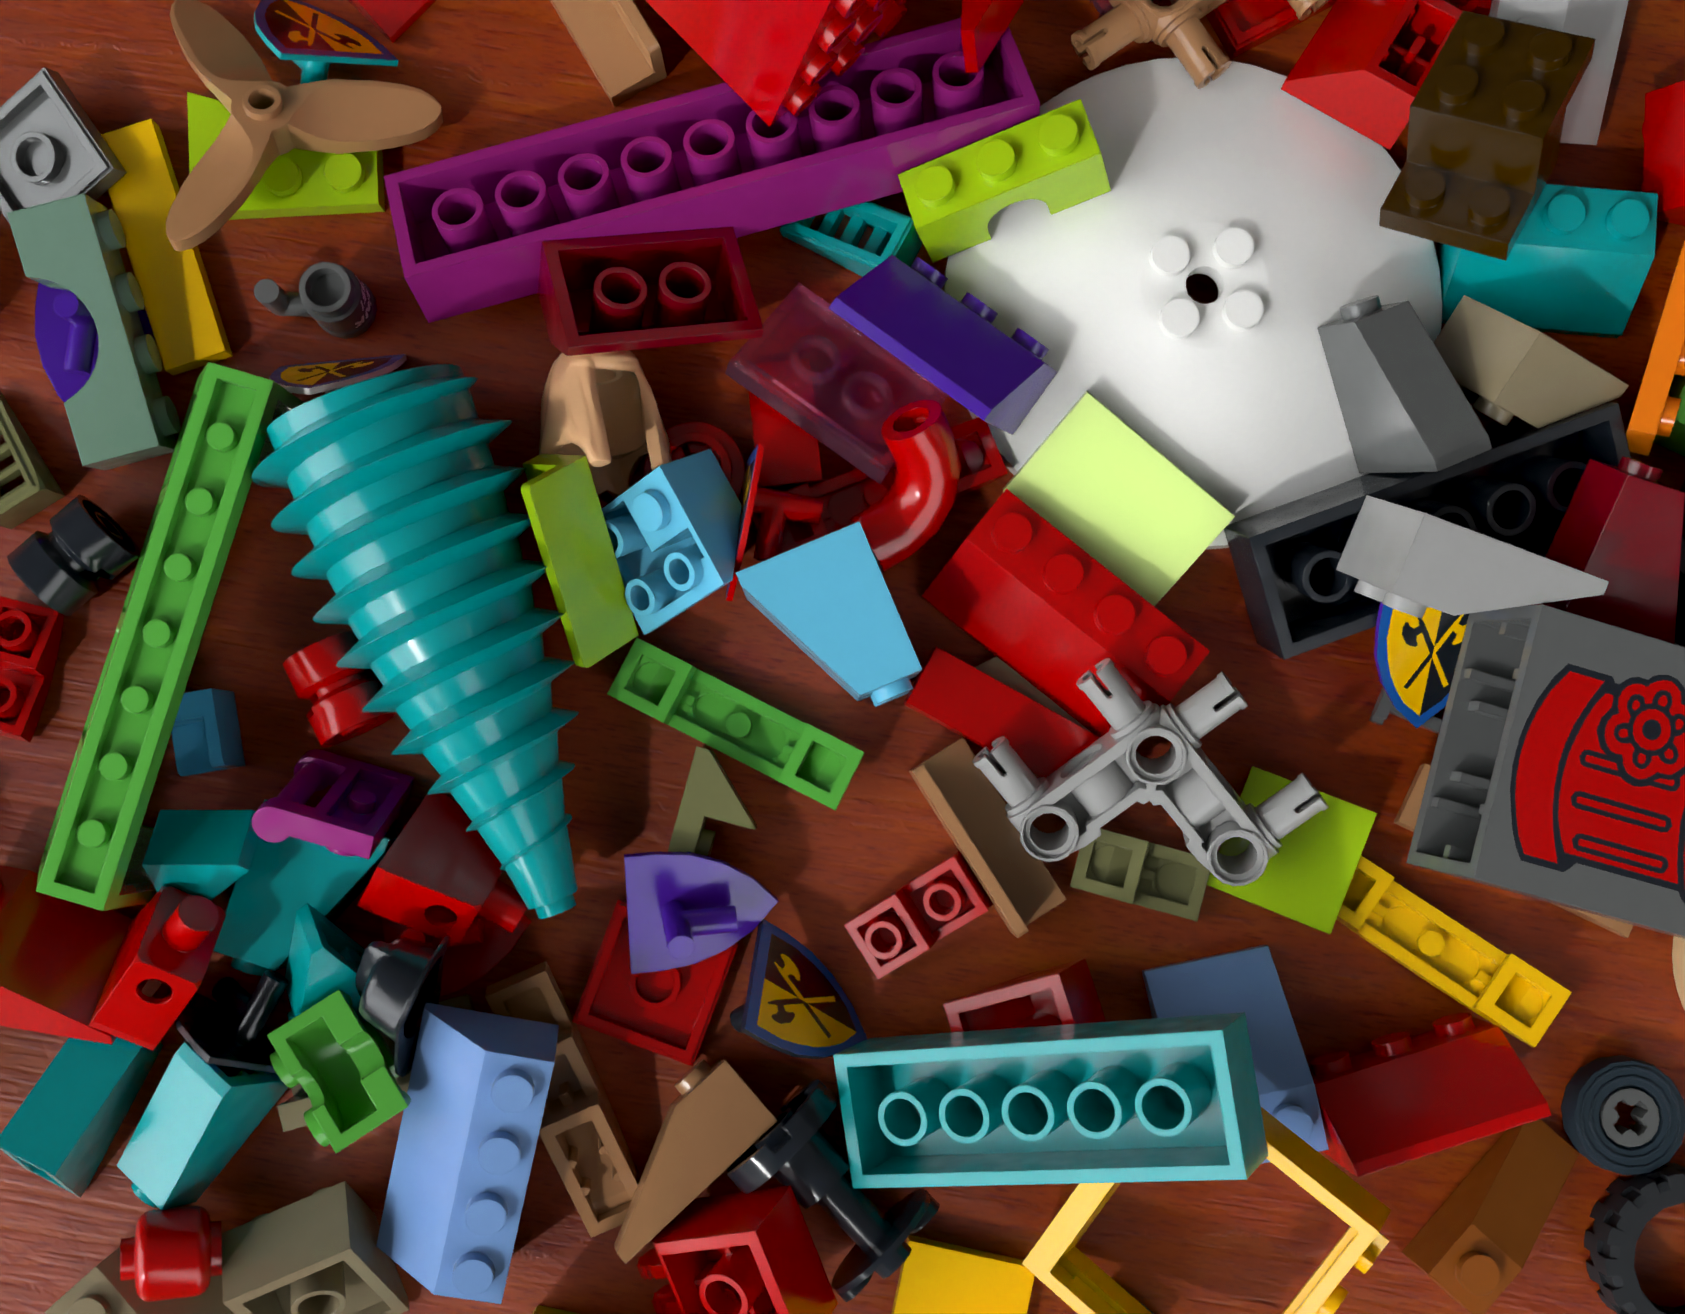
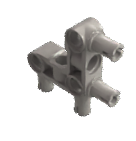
[972,658,1329,886]

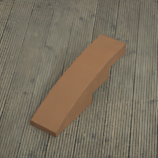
[485,961,641,1238]

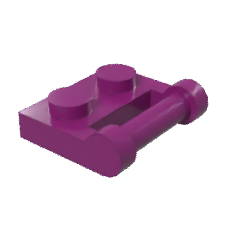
[252,749,414,859]

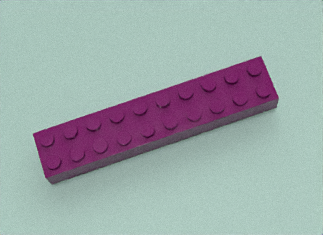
[384,18,1040,323]

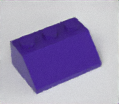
[829,255,1057,435]

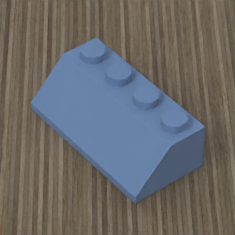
[376,1003,559,1304]

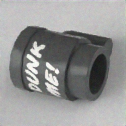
[254,262,377,339]

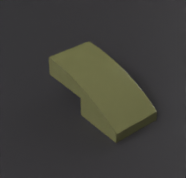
[1070,829,1210,921]

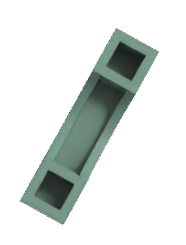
[7,193,181,470]

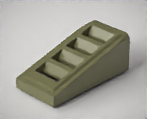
[0,392,65,529]

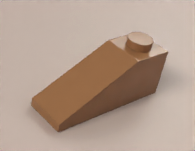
[614,1059,777,1264]

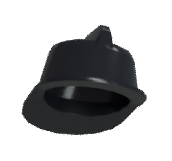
[356,935,450,1078]

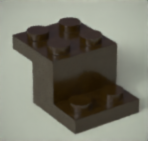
[1379,10,1595,261]

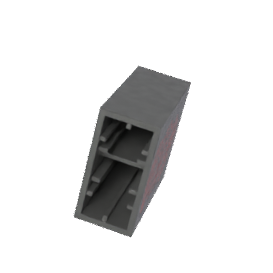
[1406,604,1685,939]

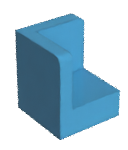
[171,688,245,776]

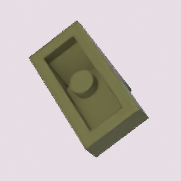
[668,746,757,857]

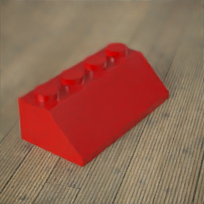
[921,489,1210,738]

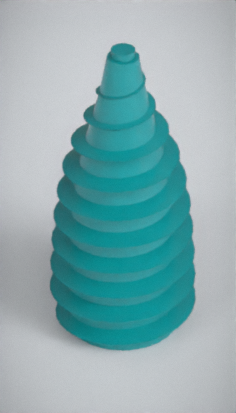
[251,364,579,919]

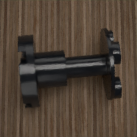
[727,1079,940,1302]

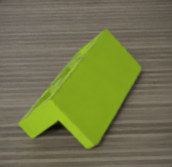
[521,454,639,668]

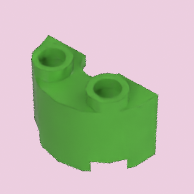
[267,990,411,1153]

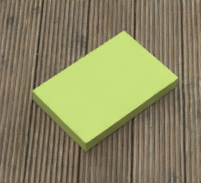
[1003,390,1235,606]

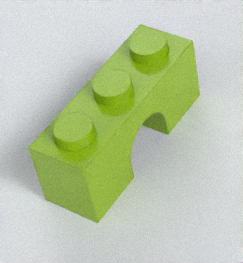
[898,99,1111,263]

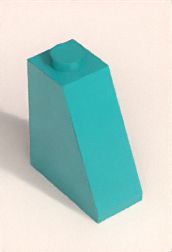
[213,799,399,976]
[0,1037,163,1198]
[117,1042,288,1211]

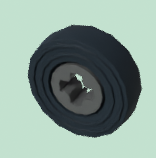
[1561,1055,1685,1175]

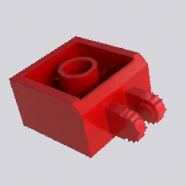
[636,1185,838,1314]

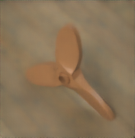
[166,0,443,252]

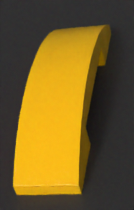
[1336,855,1572,1048]

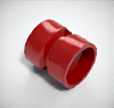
[283,630,398,747]

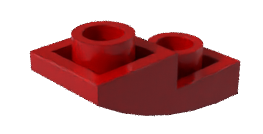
[0,596,64,743]
[844,851,993,979]

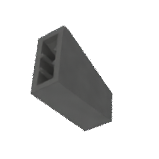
[1317,295,1492,473]

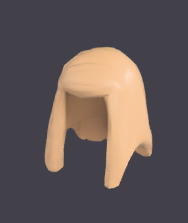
[539,350,672,498]

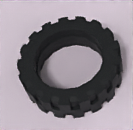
[1584,1162,1685,1314]

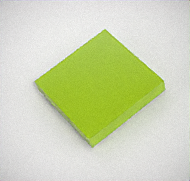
[1207,766,1377,935]

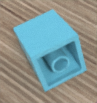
[736,521,922,707]

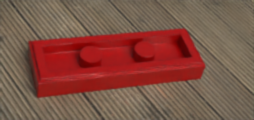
[903,646,1100,778]

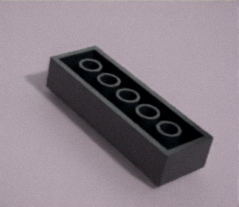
[1224,402,1631,660]

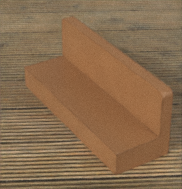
[550,0,667,107]
[908,737,1067,938]

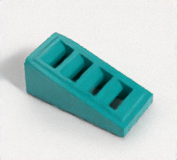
[780,201,922,277]

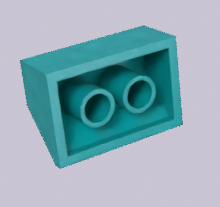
[1437,184,1658,338]

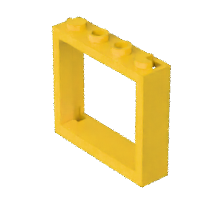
[1022,1107,1391,1314]

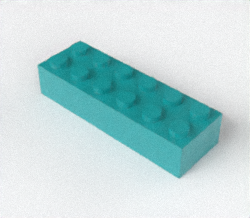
[833,1012,1268,1189]

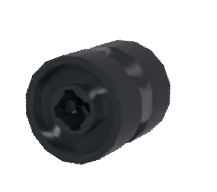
[7,494,140,616]

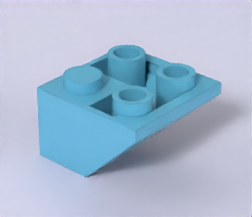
[602,449,742,635]

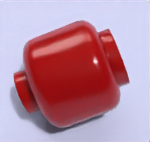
[120,1206,222,1302]

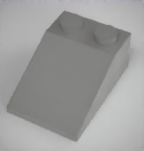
[1336,495,1609,619]

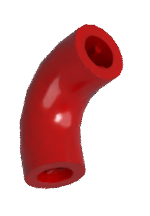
[850,400,961,573]

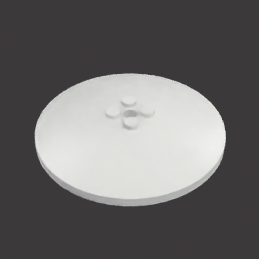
[944,58,1442,550]

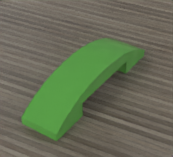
[607,637,865,811]

